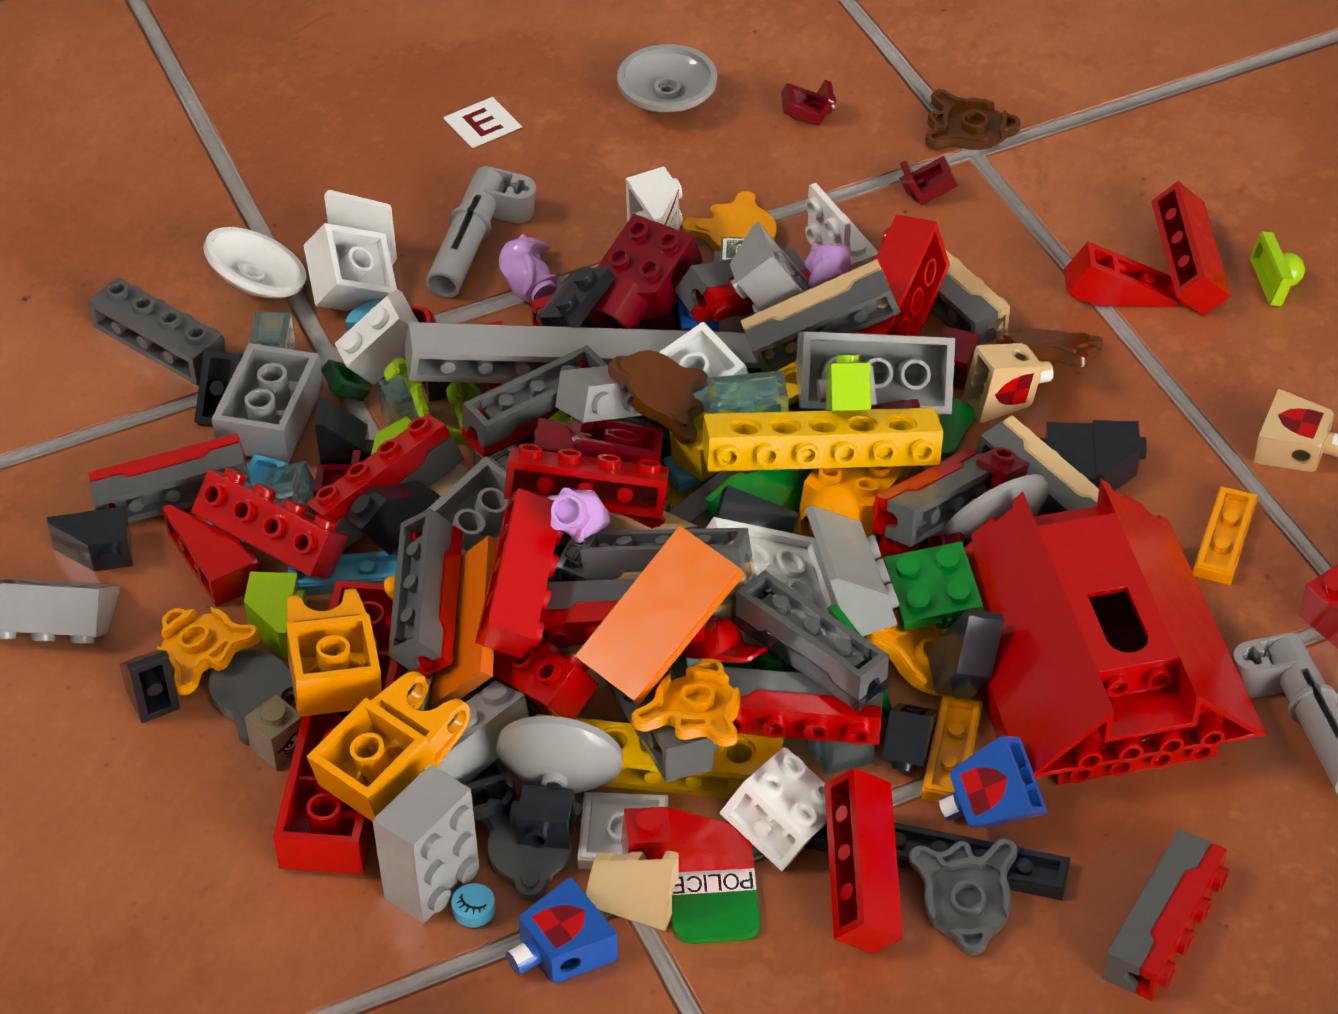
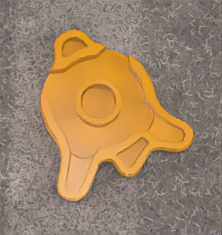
[682,191,777,258]
[157,607,262,695]
[866,609,953,697]
[632,659,740,747]

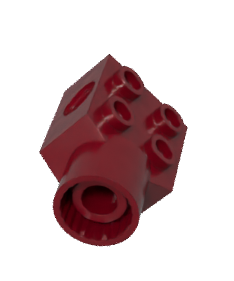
[587,214,703,329]
[534,418,663,463]

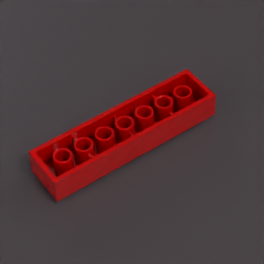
[273,580,408,875]

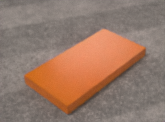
[575,525,745,706]
[431,535,498,708]

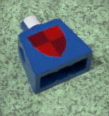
[939,736,1048,828]
[506,877,618,983]

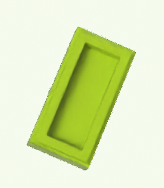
[1249,231,1305,306]

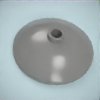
[617,44,717,113]
[942,474,1049,547]
[496,716,623,793]

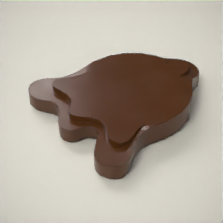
[925,89,1021,150]
[996,329,1103,367]
[608,350,709,445]

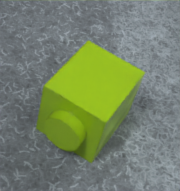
[826,355,871,411]

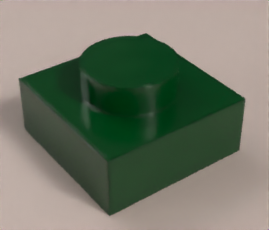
[321,359,370,401]

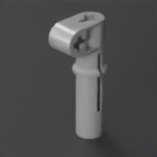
[425,166,536,298]
[1233,633,1338,794]

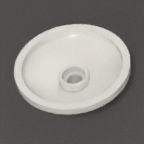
[203,227,307,299]

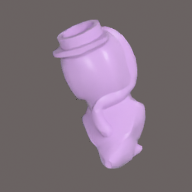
[499,234,558,303]
[803,243,851,289]
[547,488,611,543]

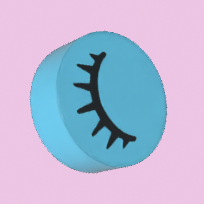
[451,883,496,928]

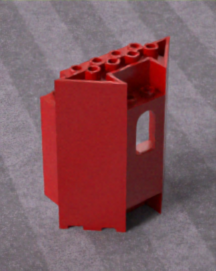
[953,478,1267,785]

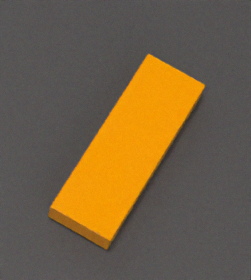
[1193,486,1258,585]
[921,695,983,802]

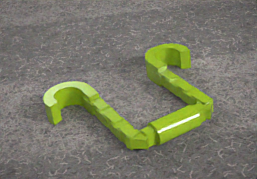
[384,358,481,446]

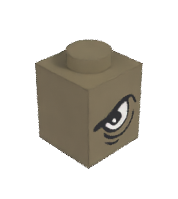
[244,694,302,770]

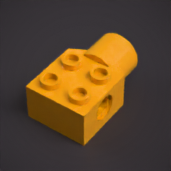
[795,466,903,538]

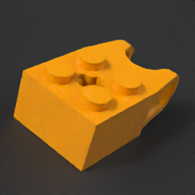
[286,588,381,717]
[307,671,470,822]

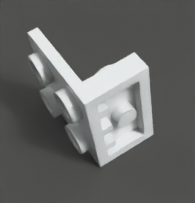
[805,183,878,268]
[324,190,397,265]
[720,747,827,871]

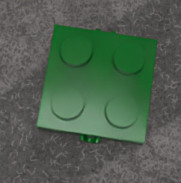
[884,541,983,631]

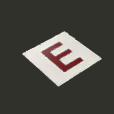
[443,97,522,148]

